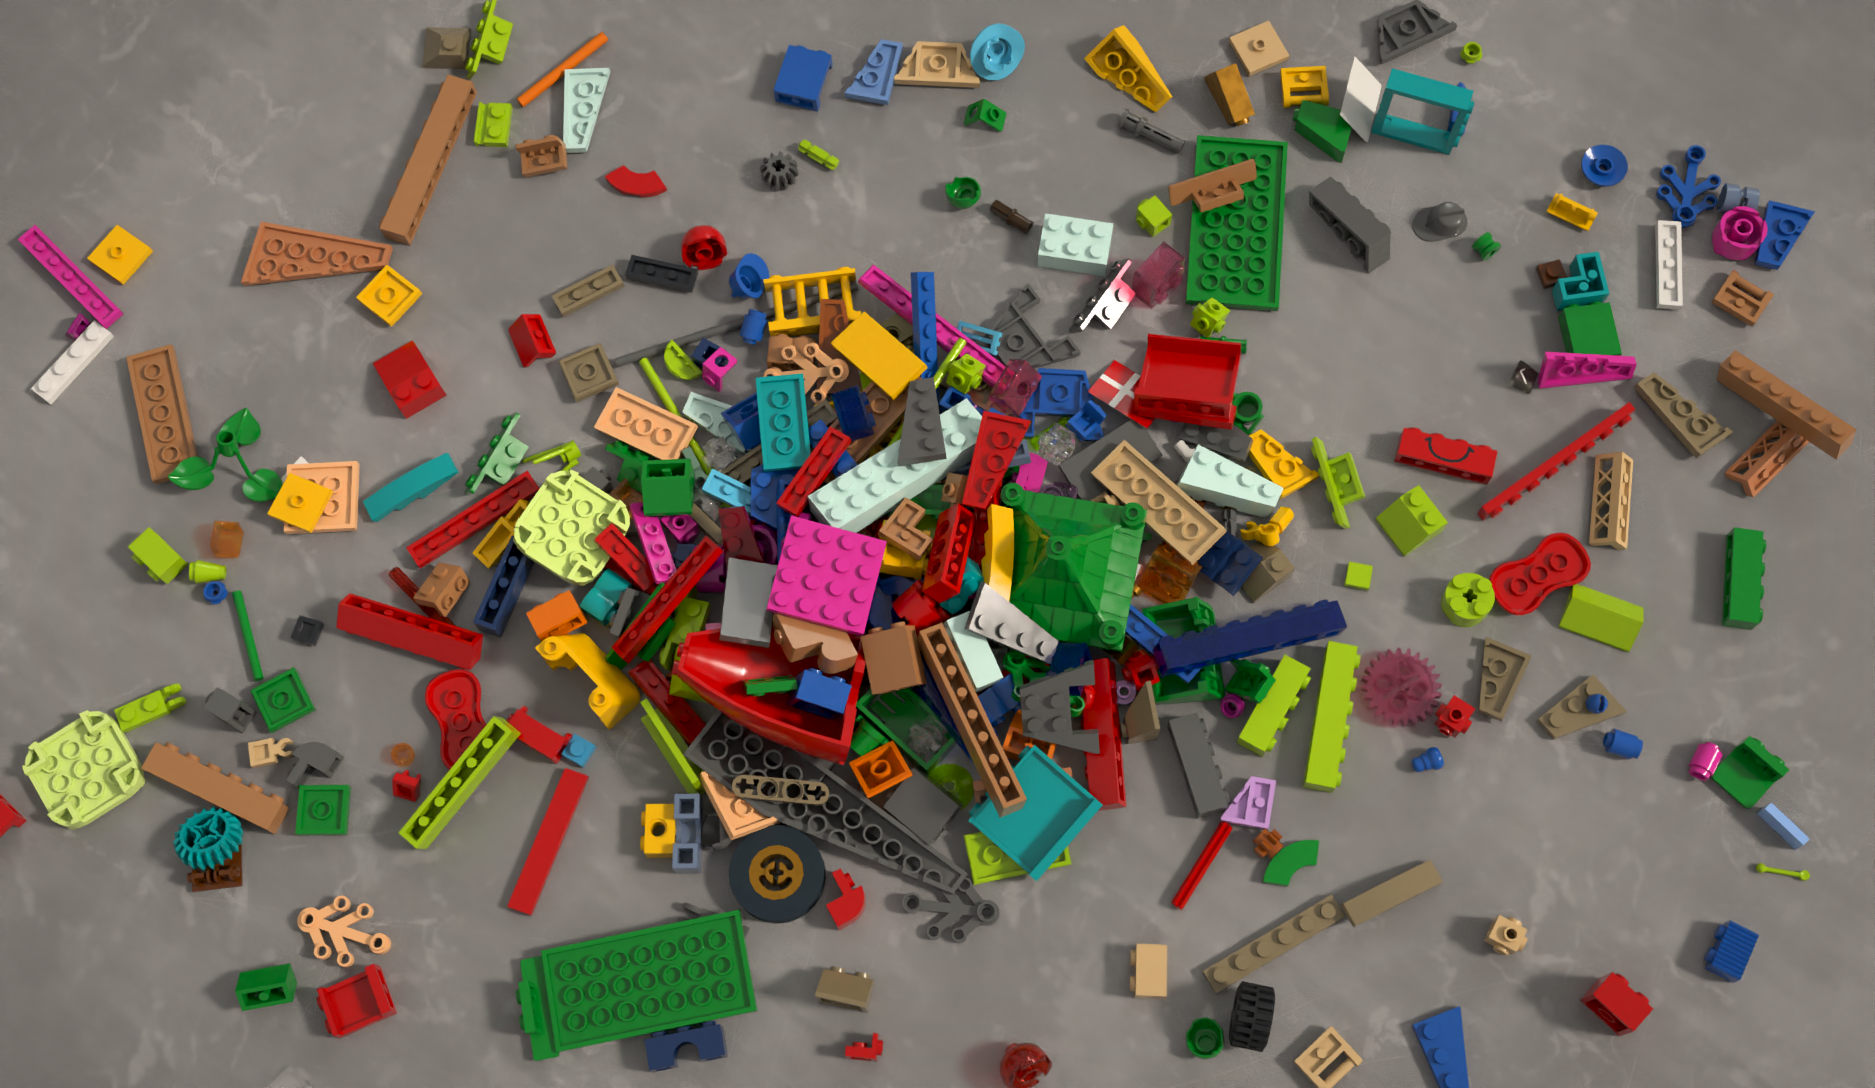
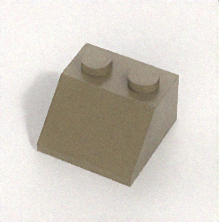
[815,966,874,1013]

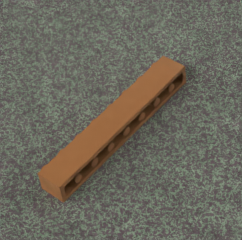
[379,75,477,246]
[917,623,1027,818]

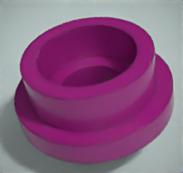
[1221,694,1245,718]

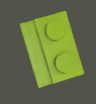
[474,102,513,147]

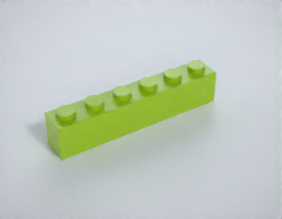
[1303,641,1361,793]
[399,716,521,849]

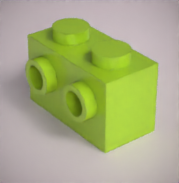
[128,527,188,584]

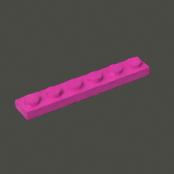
[18,225,123,329]

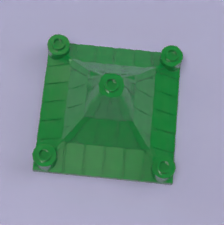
[1001,483,1147,652]

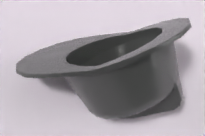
[1413,202,1468,241]

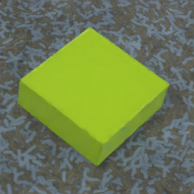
[1344,561,1373,591]

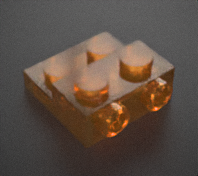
[1138,544,1202,604]

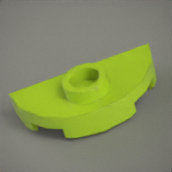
[664,339,703,380]

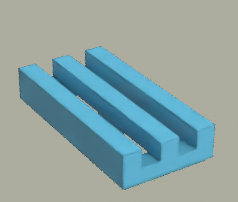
[957,321,1003,355]

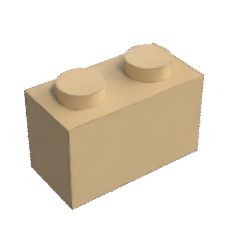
[1130,944,1167,999]

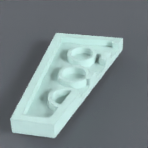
[563,68,610,153]
[682,392,752,455]

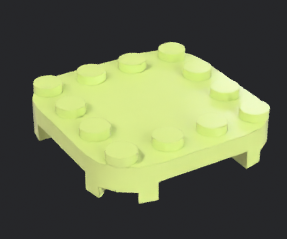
[513,469,630,586]
[22,710,145,830]

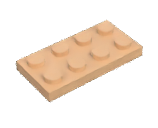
[594,387,698,460]

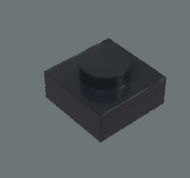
[291,615,324,646]

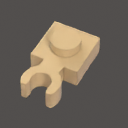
[248,738,293,768]

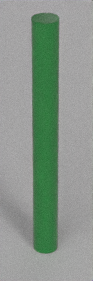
[232,590,264,681]

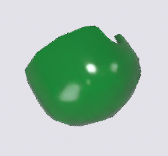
[945,177,981,209]
[1186,1017,1225,1060]

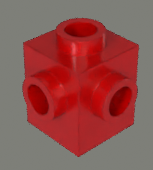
[1121,649,1160,691]
[1434,695,1475,738]

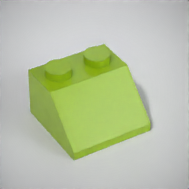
[1376,485,1448,557]

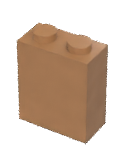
[860,622,927,695]

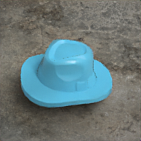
[970,23,1025,80]

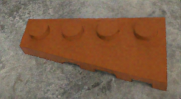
[817,299,862,395]

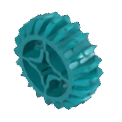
[173,806,244,871]

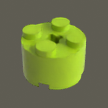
[1441,573,1495,627]

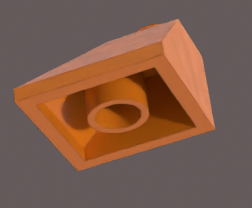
[849,740,913,798]

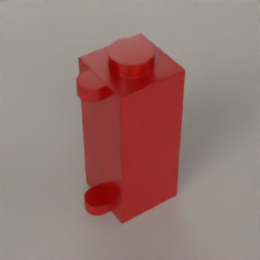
[506,706,572,764]

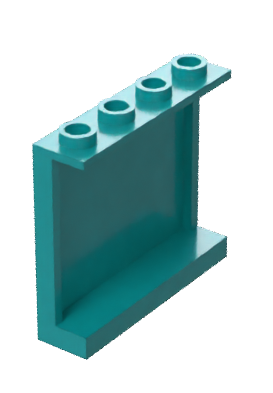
[968,745,1103,882]

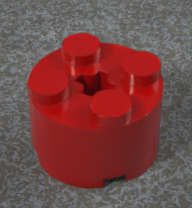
[892,580,950,636]

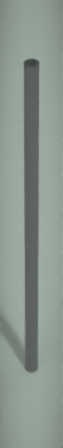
[615,281,858,367]

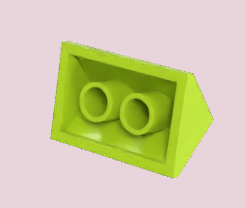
[1558,584,1644,652]

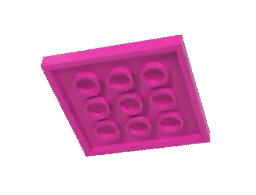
[766,515,887,636]

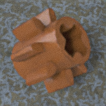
[1252,828,1283,859]

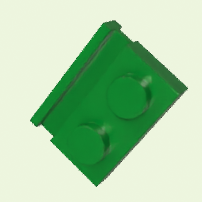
[743,675,797,696]

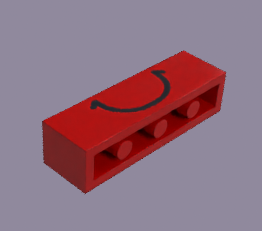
[1394,427,1498,485]

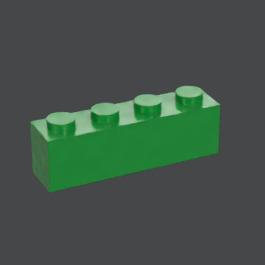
[1722,527,1766,630]

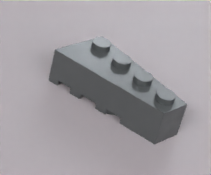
[1309,176,1391,274]

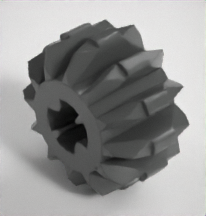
[760,150,799,191]

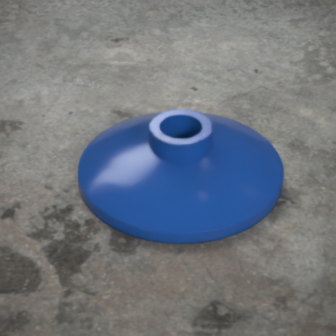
[1581,145,1628,187]

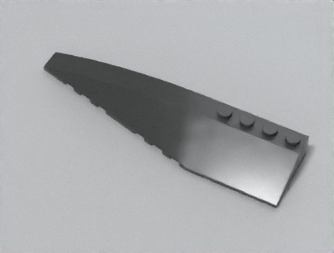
[683,710,968,894]

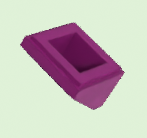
[65,313,91,340]

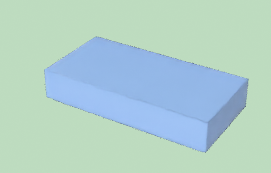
[1757,803,1809,849]

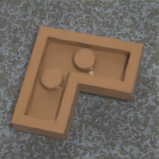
[878,497,933,561]

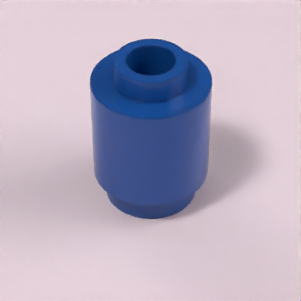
[739,309,768,345]
[1603,728,1643,759]

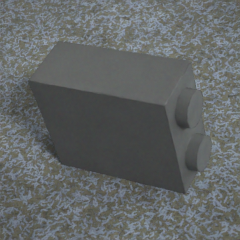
[883,767,964,845]

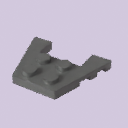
[984,283,1081,374]
[1020,660,1100,754]

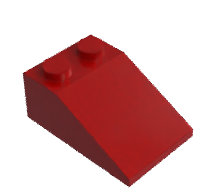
[373,340,447,419]

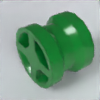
[1471,232,1501,261]

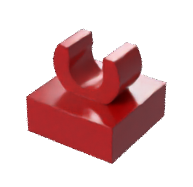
[392,770,421,802]

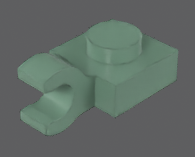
[682,447,708,491]

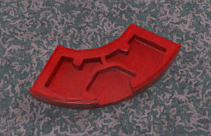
[605,165,667,198]

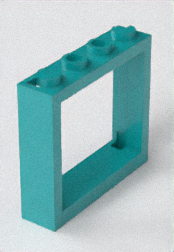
[1371,68,1475,155]

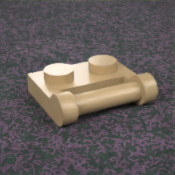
[1293,1026,1363,1088]

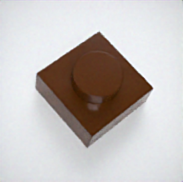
[1536,259,1567,289]

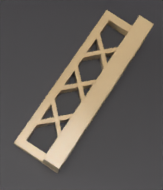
[1589,452,1633,550]

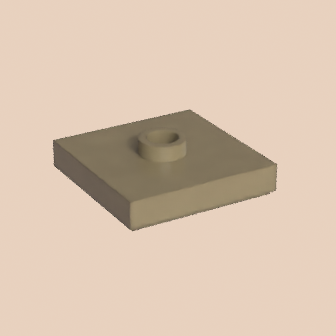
[558,343,619,403]

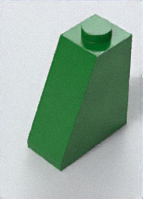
[1292,100,1352,163]

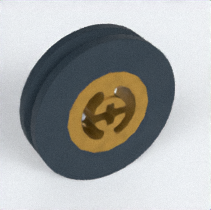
[729,825,826,923]

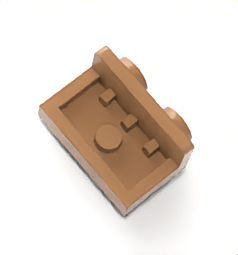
[515,135,568,178]
[413,562,470,617]

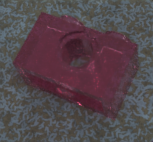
[988,359,1042,415]

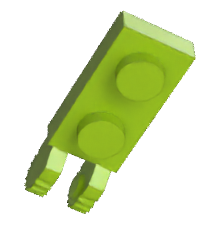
[114,683,187,733]

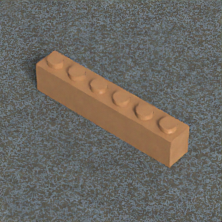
[1717,350,1857,460]
[141,742,290,834]

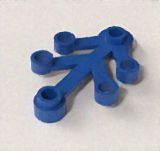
[1656,145,1721,228]

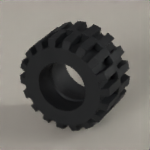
[1229,981,1275,1052]

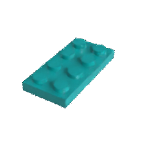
[755,373,811,472]

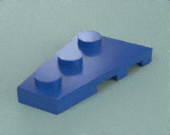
[1412,1006,1469,1088]

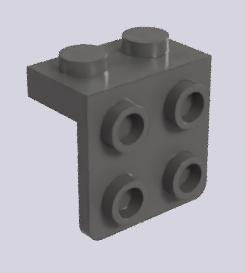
[609,587,675,649]

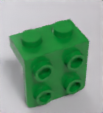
[1711,735,1789,809]

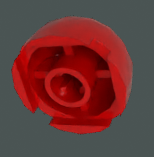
[681,225,727,270]

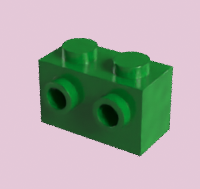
[235,963,297,1011]

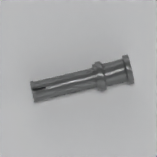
[1117,108,1185,154]

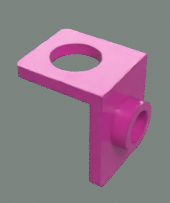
[702,347,737,392]

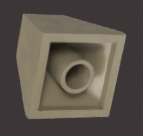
[422,27,471,69]
[1241,541,1295,603]
[1120,681,1160,744]

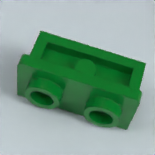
[1224,658,1276,704]

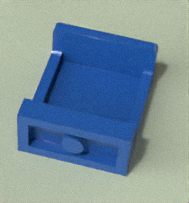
[773,45,833,112]

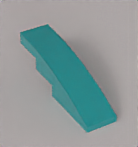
[363,453,459,522]

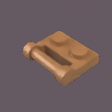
[1711,270,1774,327]

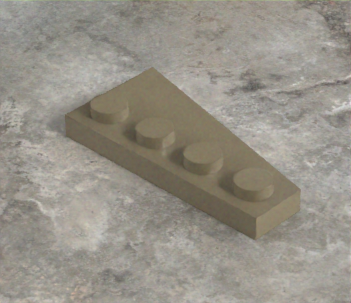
[1634,372,1733,459]

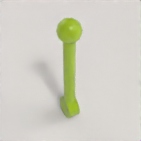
[1756,863,1810,881]

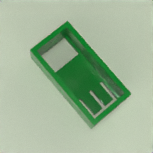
[856,688,961,775]

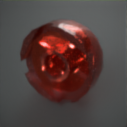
[999,1043,1052,1088]

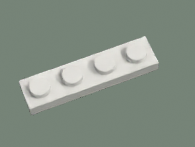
[1655,220,1683,310]
[31,320,114,404]

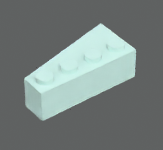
[1177,445,1283,518]

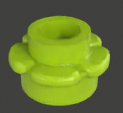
[1460,42,1482,64]

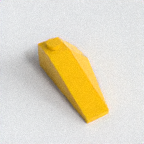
[1084,25,1172,112]

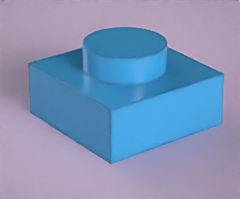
[562,733,596,768]

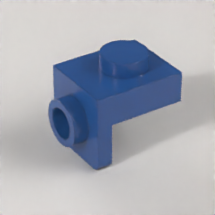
[1065,400,1107,442]

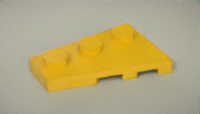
[1248,429,1320,500]

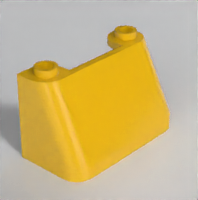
[535,633,641,730]

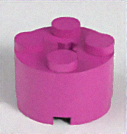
[1712,206,1767,260]

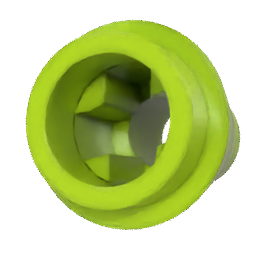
[189,560,227,583]

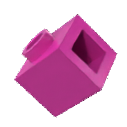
[660,515,700,544]

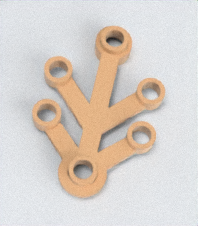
[763,342,850,404]
[297,896,391,968]

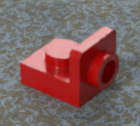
[845,1033,883,1062]

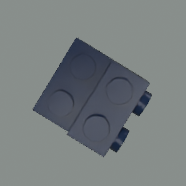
[1193,530,1263,596]

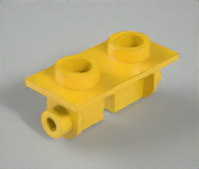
[1546,193,1598,231]

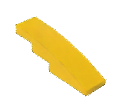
[981,504,1014,601]

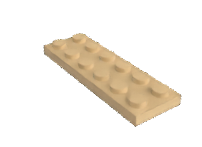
[1091,440,1227,565]

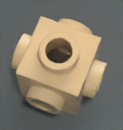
[1483,915,1528,956]

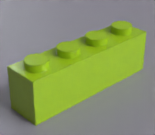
[1236,654,1311,757]

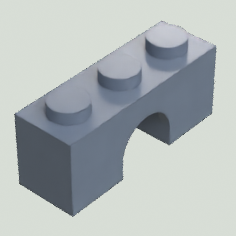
[672,794,703,873]

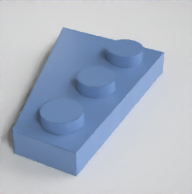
[845,39,903,105]

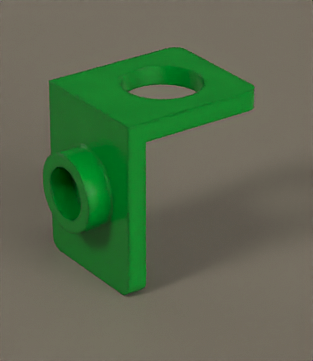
[964,99,1006,132]

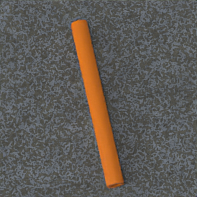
[516,32,608,108]

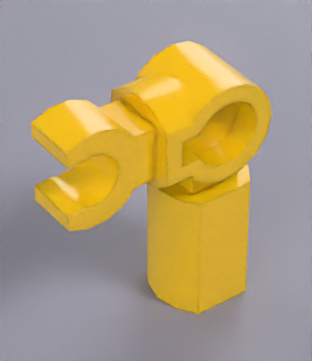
[1240,506,1294,546]

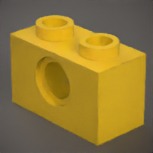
[640,804,676,858]

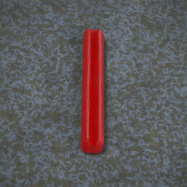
[1171,821,1232,910]

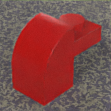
[826,868,866,930]

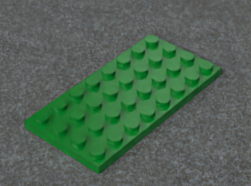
[1185,135,1288,311]
[541,910,758,1052]

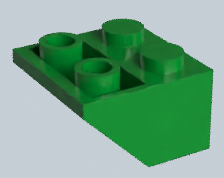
[641,459,695,516]

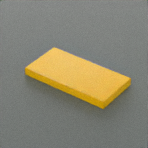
[831,311,927,400]

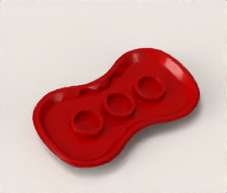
[1489,533,1591,615]
[425,669,487,770]

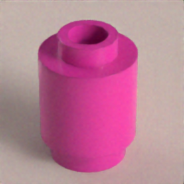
[1689,742,1723,781]

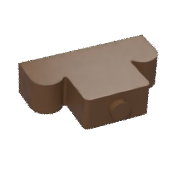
[772,613,858,674]

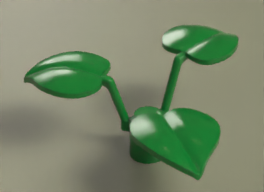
[168,407,283,502]

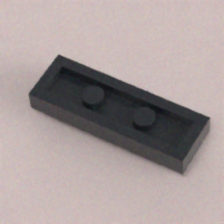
[625,255,698,293]

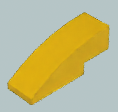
[472,499,530,569]

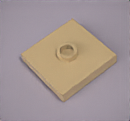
[1229,21,1289,76]

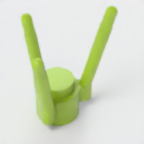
[522,440,582,471]

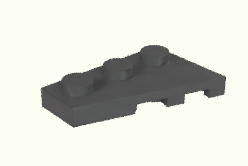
[1178,423,1254,463]

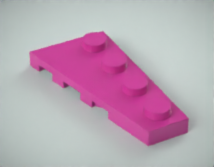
[1537,352,1637,389]

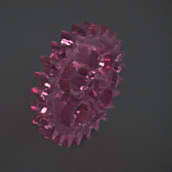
[1360,648,1442,728]

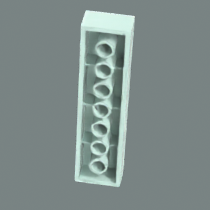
[808,398,982,533]

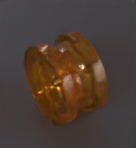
[391,743,415,767]

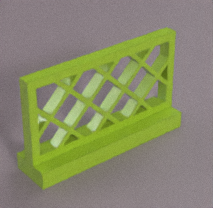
[640,698,706,795]

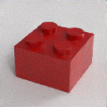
[1580,972,1653,1037]

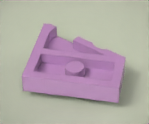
[1220,776,1276,830]

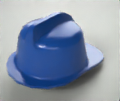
[729,253,769,299]

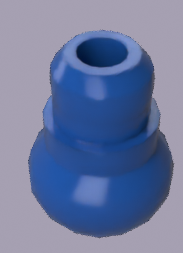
[1411,747,1444,773]

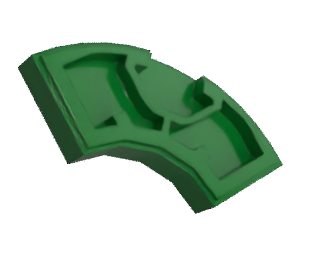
[1262,840,1319,887]

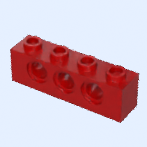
[922,503,976,603]

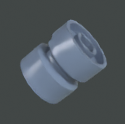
[1717,183,1760,214]

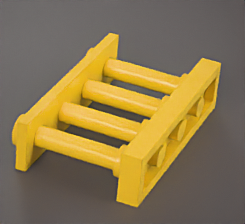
[763,267,861,337]

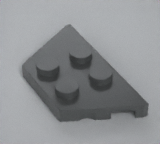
[1377,0,1457,65]

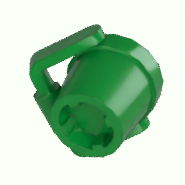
[1232,392,1264,435]
[850,715,890,756]

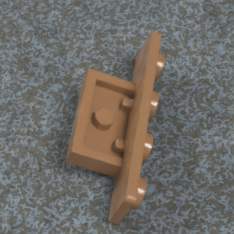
[1168,159,1257,212]

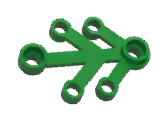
[1002,650,1085,717]

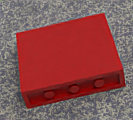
[1134,334,1241,420]

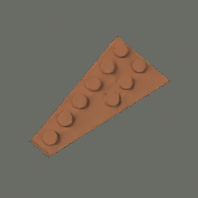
[241,221,393,286]

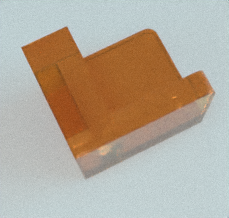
[609,479,643,519]
[210,521,244,558]

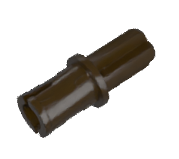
[990,200,1034,234]

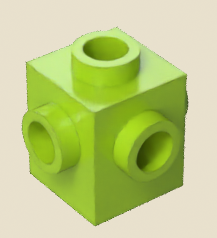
[1190,297,1230,338]
[946,353,986,394]

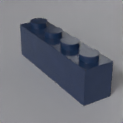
[473,536,535,638]

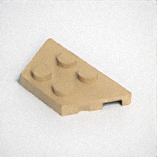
[894,41,980,88]

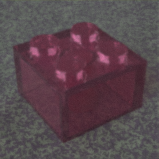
[1132,241,1185,309]

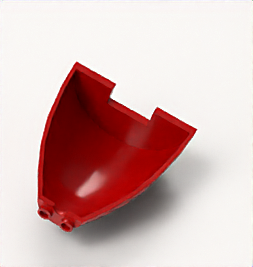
[672,627,866,765]

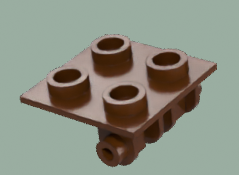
[187,843,243,892]

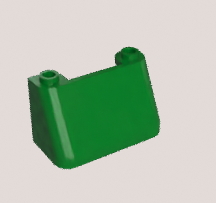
[1142,597,1225,705]

